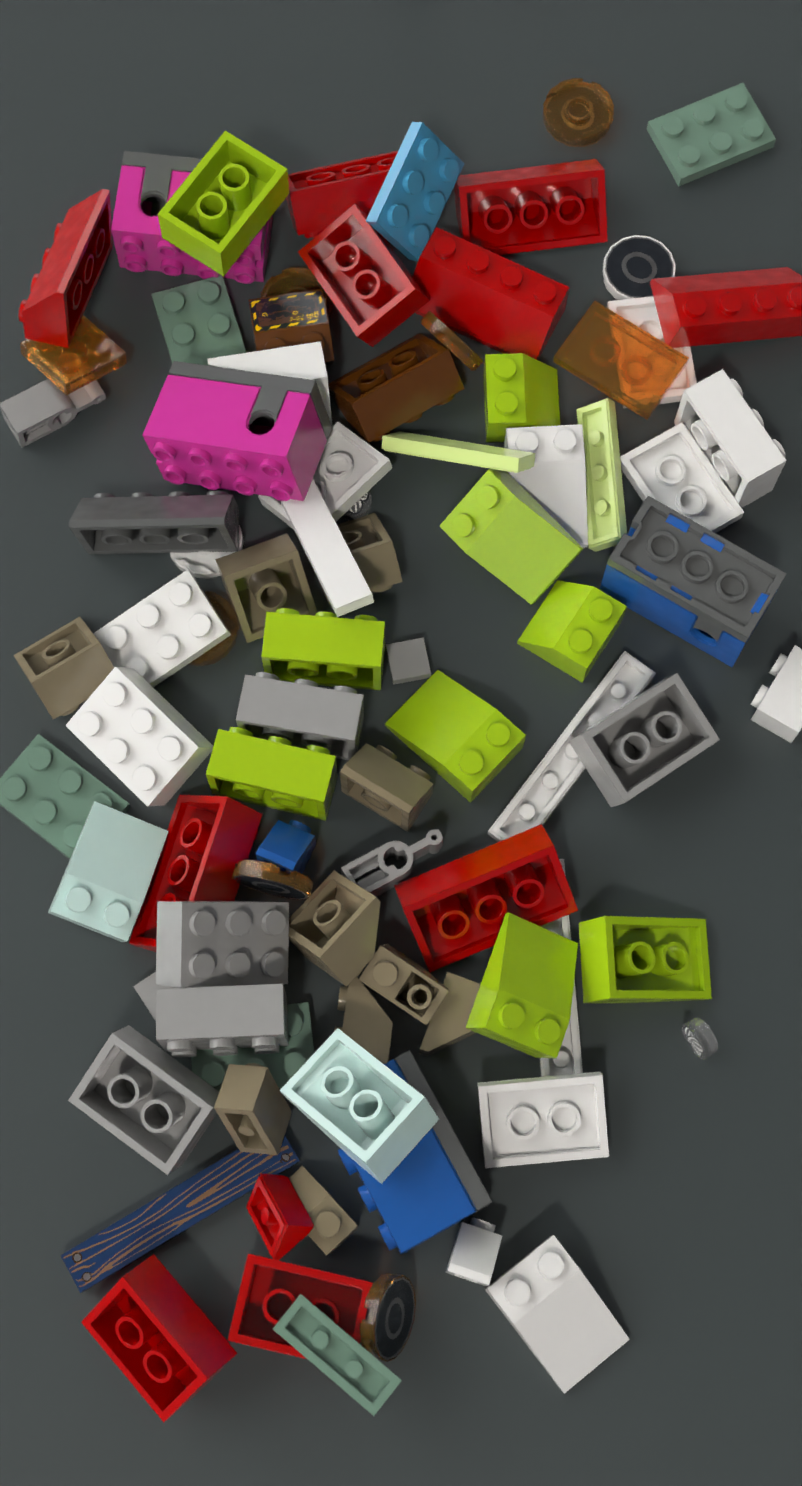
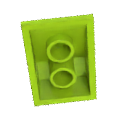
[440,469,583,604]
[385,670,526,803]
[465,913,578,1059]
[579,916,712,1003]

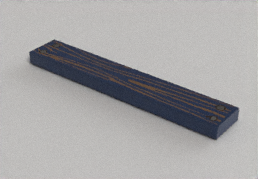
[60,1136,300,1293]

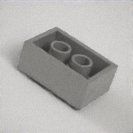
[236,672,364,760]
[569,673,720,807]
[156,901,289,987]
[156,984,289,1058]
[68,1025,219,1175]

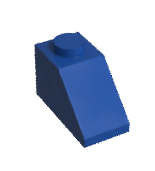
[256,820,316,887]

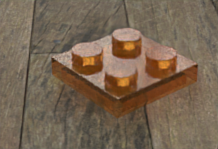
[20,315,127,395]

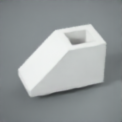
[751,645,802,743]

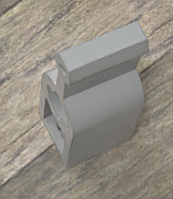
[0,365,106,448]
[341,829,444,897]

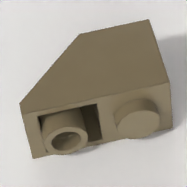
[358,943,450,1025]
[334,977,393,1064]

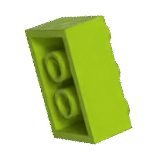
[158,130,289,277]
[261,608,385,690]
[206,727,338,821]

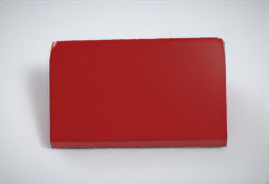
[246,1173,314,1260]

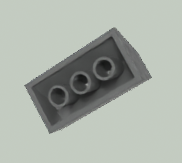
[69,491,239,554]

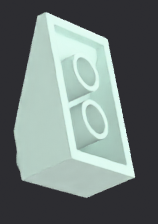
[48,801,168,942]
[280,1028,439,1184]

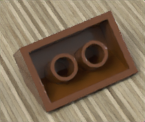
[328,333,464,443]

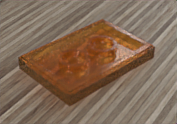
[553,301,689,420]

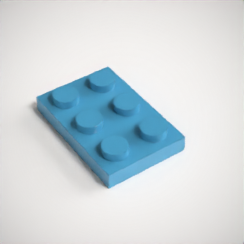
[366,122,464,261]

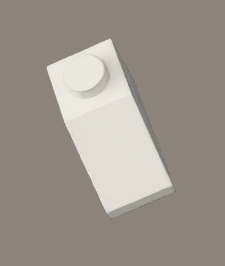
[445,1217,502,1286]

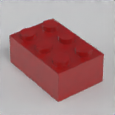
[298,204,430,347]
[227,1253,374,1360]
[81,1254,238,1422]

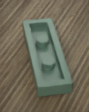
[273,1294,402,1416]

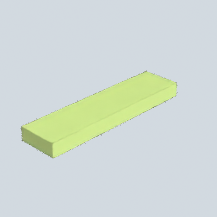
[576,398,627,552]
[382,431,535,473]

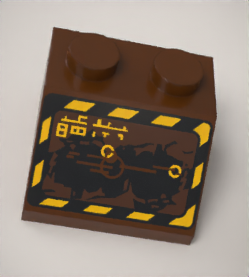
[248,289,334,365]

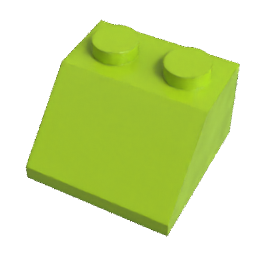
[483,353,560,442]
[517,580,627,683]

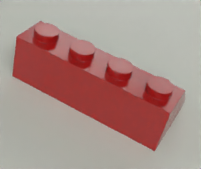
[286,151,398,238]
[454,159,608,255]
[18,189,113,348]
[413,227,570,360]
[650,267,802,349]
[129,795,262,952]
[394,824,578,972]

